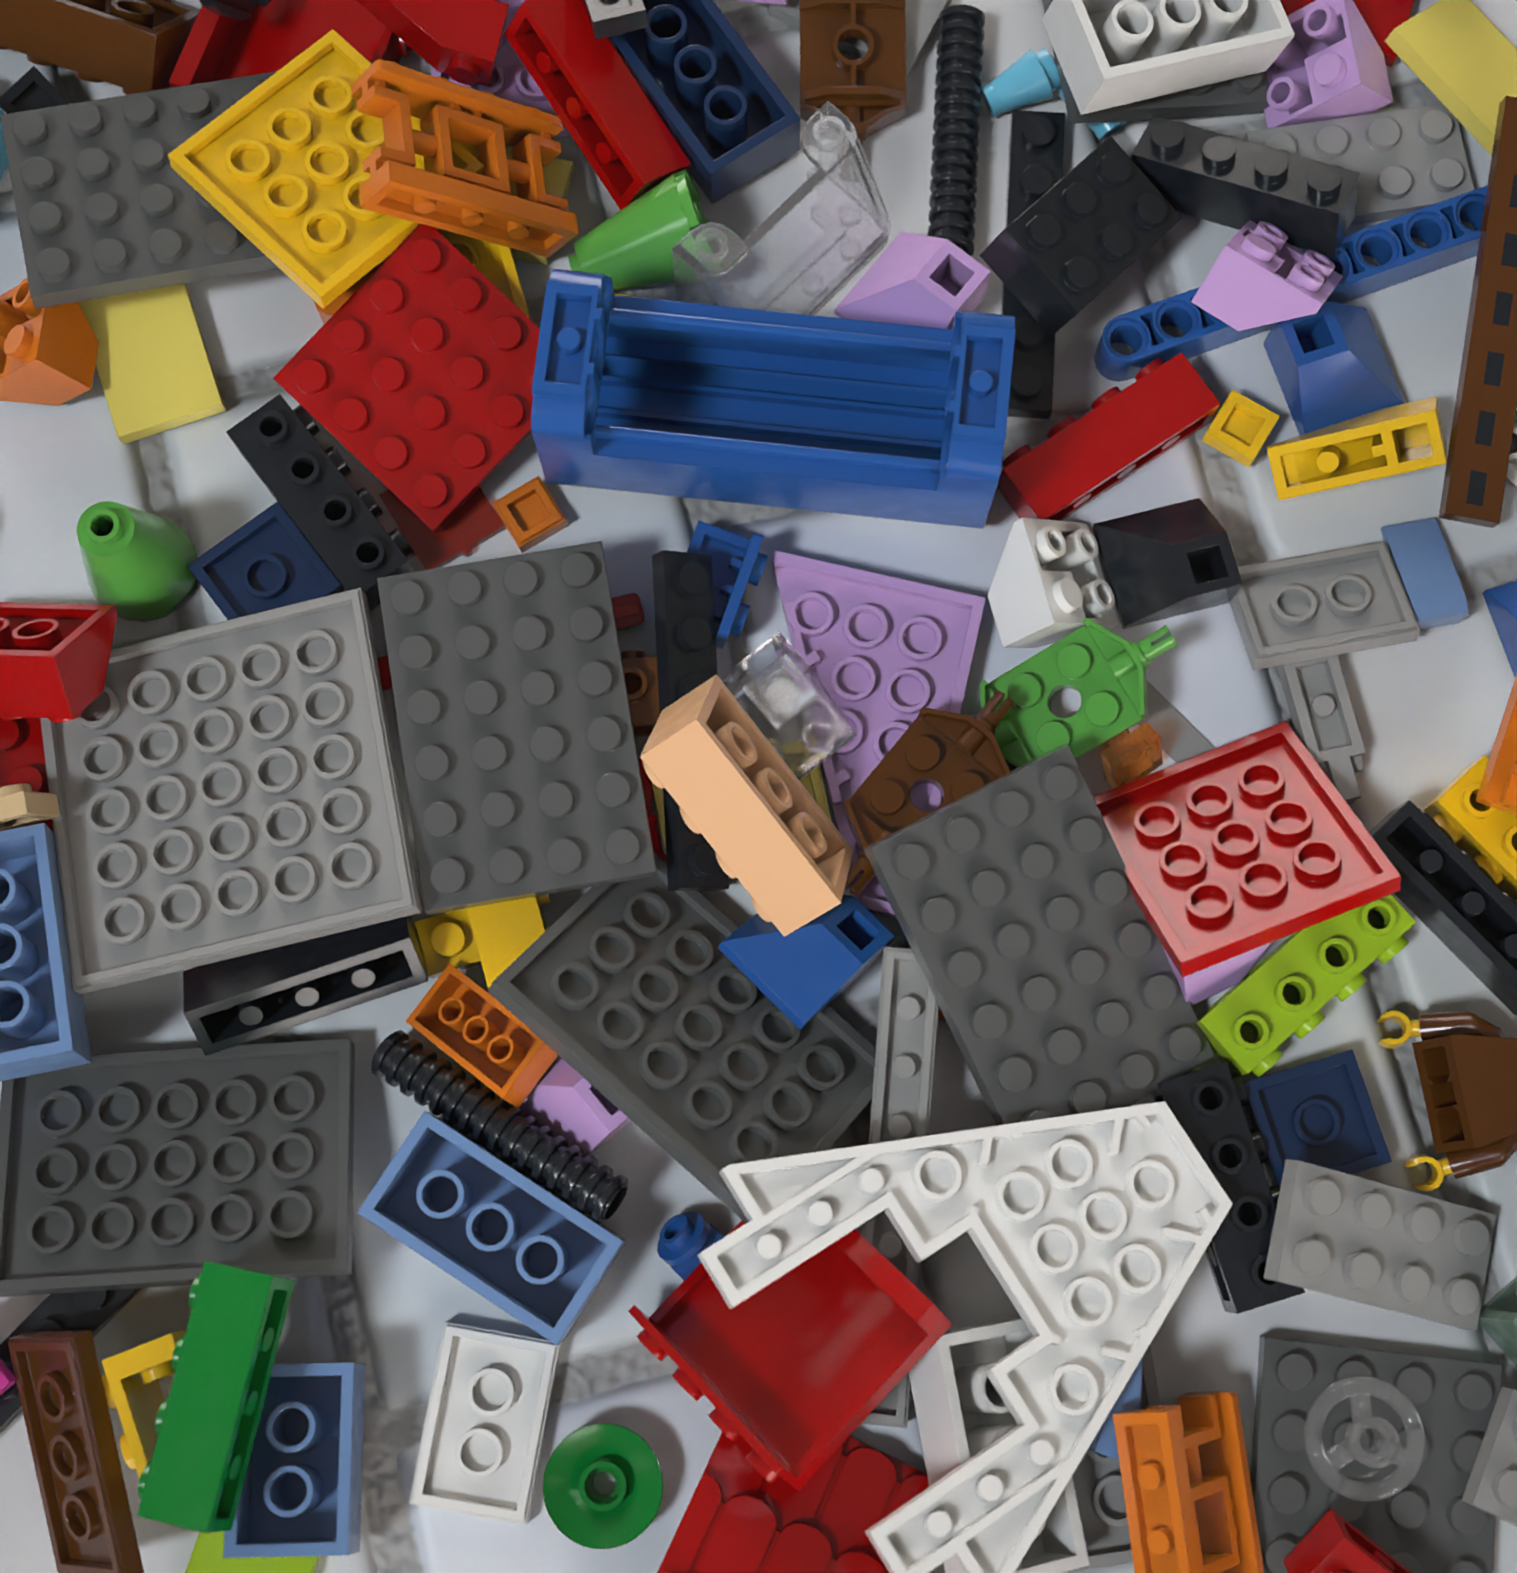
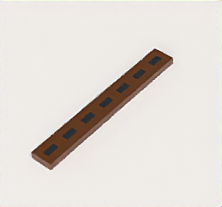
[1438,96,1517,528]

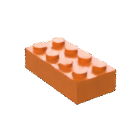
[406,963,558,1108]

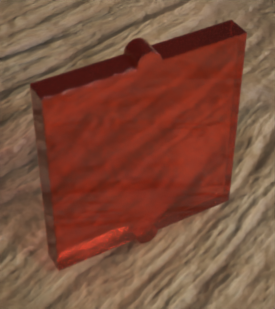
[379,488,506,570]

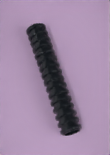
[927,4,985,256]
[371,1030,628,1224]

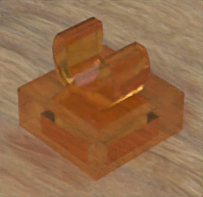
[1100,722,1163,789]

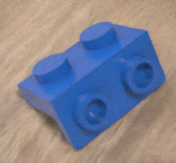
[687,520,768,649]

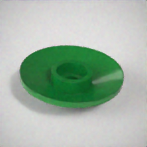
[543,1423,663,1549]

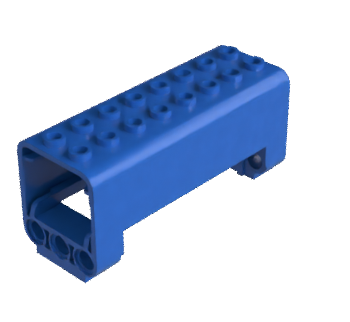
[531,269,1016,529]

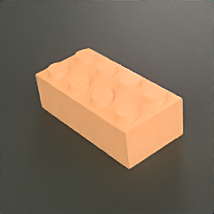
[640,674,854,937]

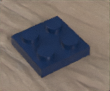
[187,501,345,620]
[1243,1049,1392,1191]

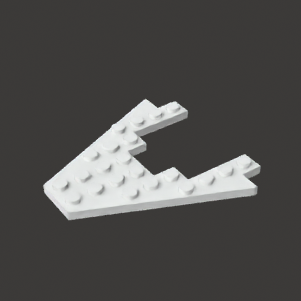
[697,1101,1233,1573]

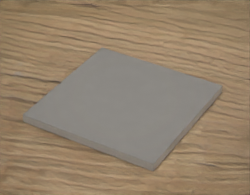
[40,588,422,995]

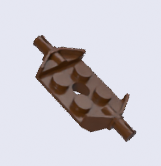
[799,0,906,173]
[843,690,1015,898]

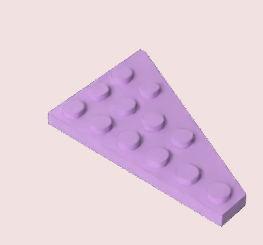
[773,550,986,919]

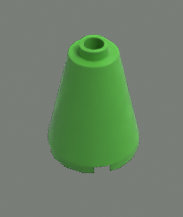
[568,170,723,291]
[77,501,197,622]

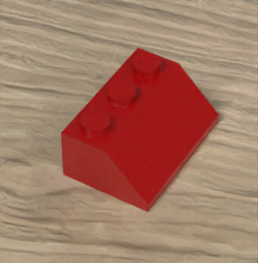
[0,602,118,723]

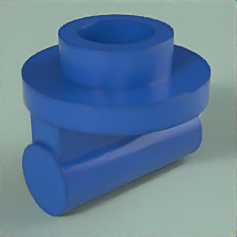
[657,1211,724,1280]

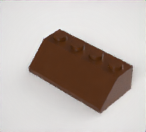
[0,0,200,95]

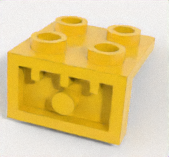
[101,1330,186,1478]

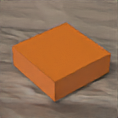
[492,476,568,553]

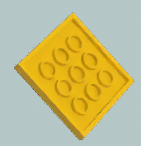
[168,29,484,309]

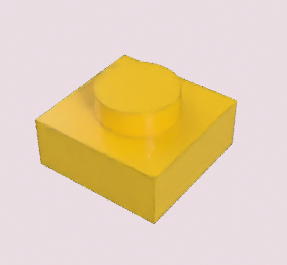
[1202,389,1280,468]
[415,908,481,978]

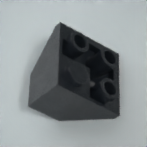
[1092,498,1243,629]

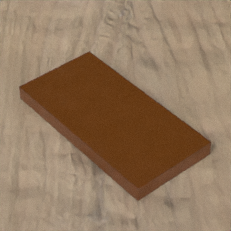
[8,1330,144,1573]

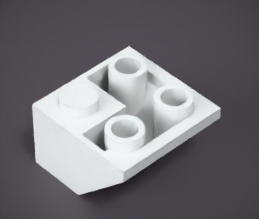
[988,518,1119,648]

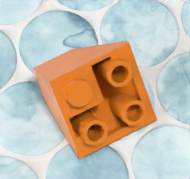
[0,278,99,406]

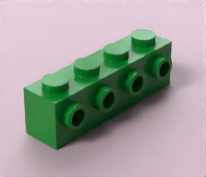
[137,1261,295,1533]

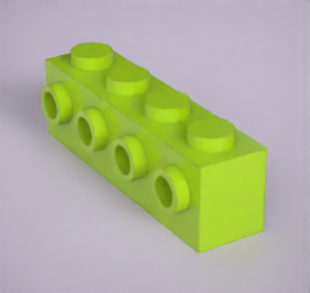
[1196,895,1416,1077]

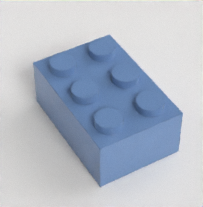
[223,1362,366,1558]

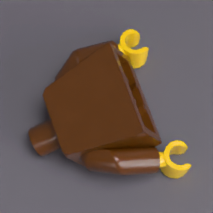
[1377,1010,1517,1191]

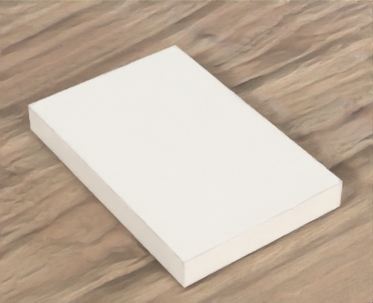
[409,1321,561,1525]

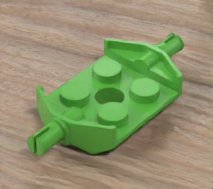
[980,618,1178,768]

